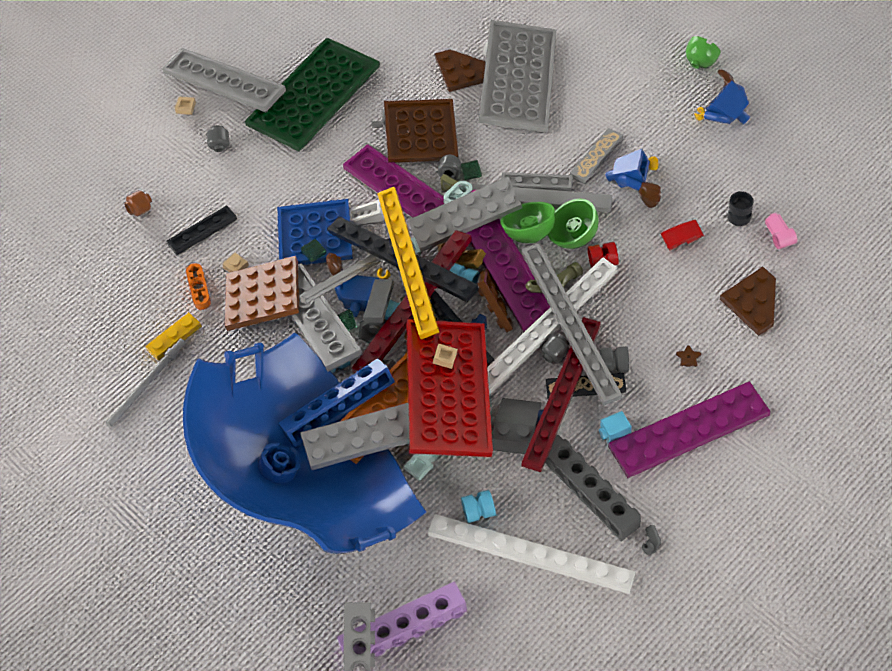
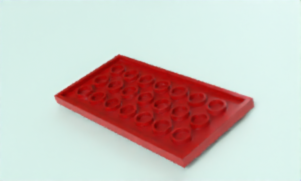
[406,319,493,457]

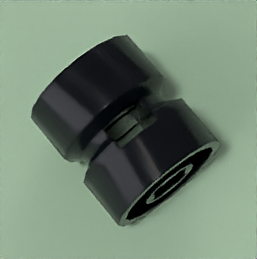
[727,191,754,226]

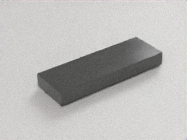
[363,279,394,323]

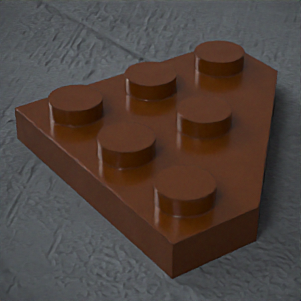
[434,49,486,92]
[720,267,776,336]
[477,269,514,333]

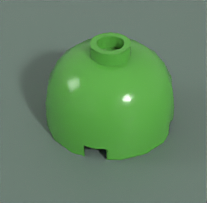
[686,36,721,69]

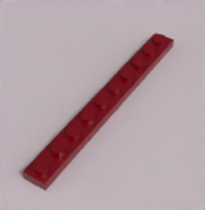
[351,230,472,373]
[521,317,601,472]

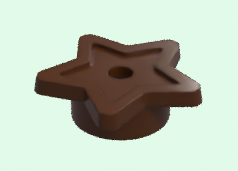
[676,345,701,367]

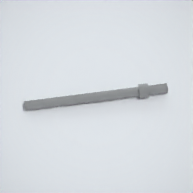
[106,338,186,427]

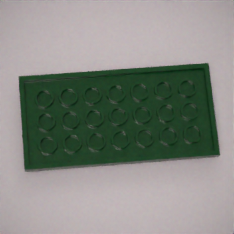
[245,37,380,152]

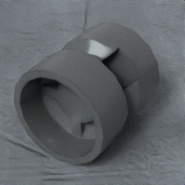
[600,346,629,373]

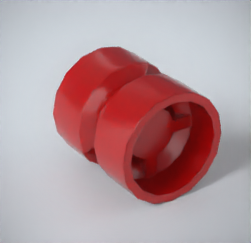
[587,241,619,268]

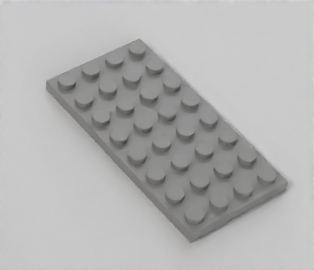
[478,20,557,133]

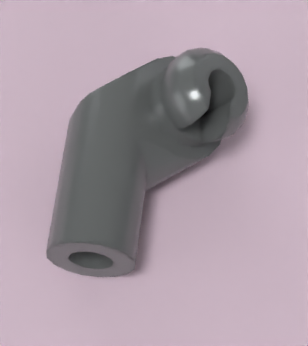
[642,525,661,555]

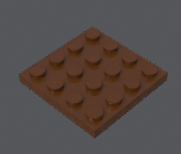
[384,99,459,163]

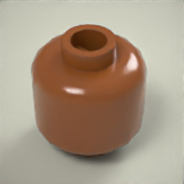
[124,190,152,217]

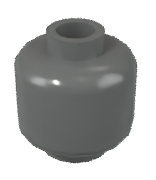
[207,125,230,152]
[438,155,461,179]
[541,334,570,363]

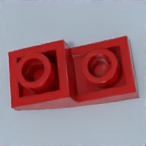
[660,220,704,251]

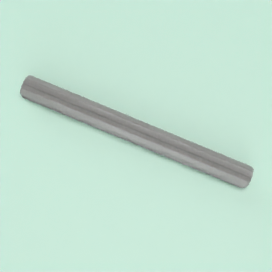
[300,254,383,304]

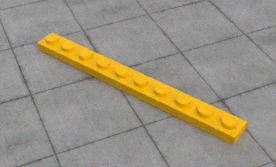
[377,187,440,339]

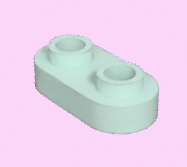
[444,181,472,204]

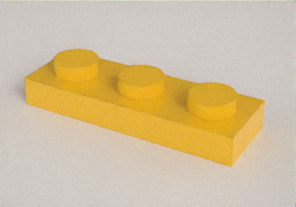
[145,312,202,361]

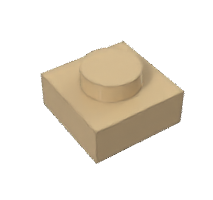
[175,97,196,115]
[222,253,249,272]
[433,344,458,369]

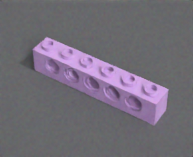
[337,581,467,657]

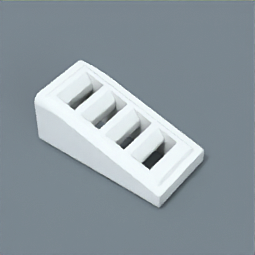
[350,200,385,225]

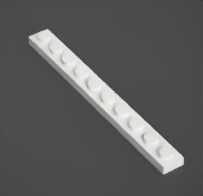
[487,258,617,395]
[428,514,636,594]

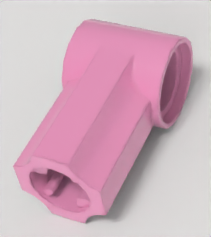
[765,213,797,249]

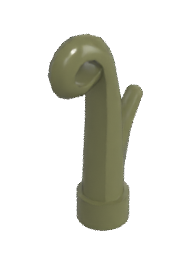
[526,262,583,293]

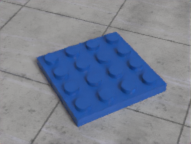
[277,199,353,265]

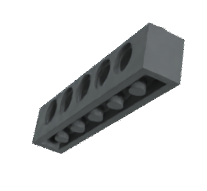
[545,435,641,542]

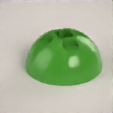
[548,199,599,249]
[501,202,555,243]

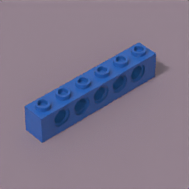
[278,358,395,447]

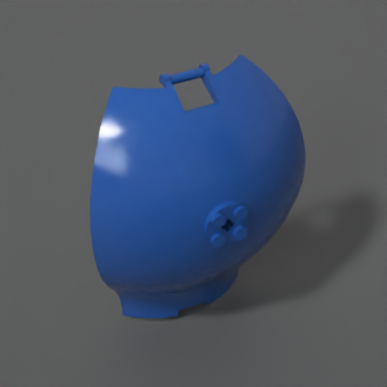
[183,333,427,554]

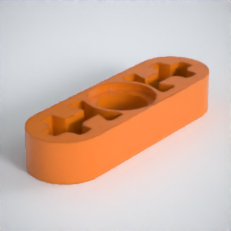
[186,263,211,310]

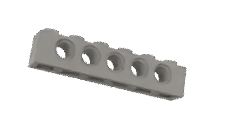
[343,602,375,671]

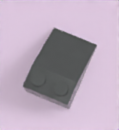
[492,398,542,454]

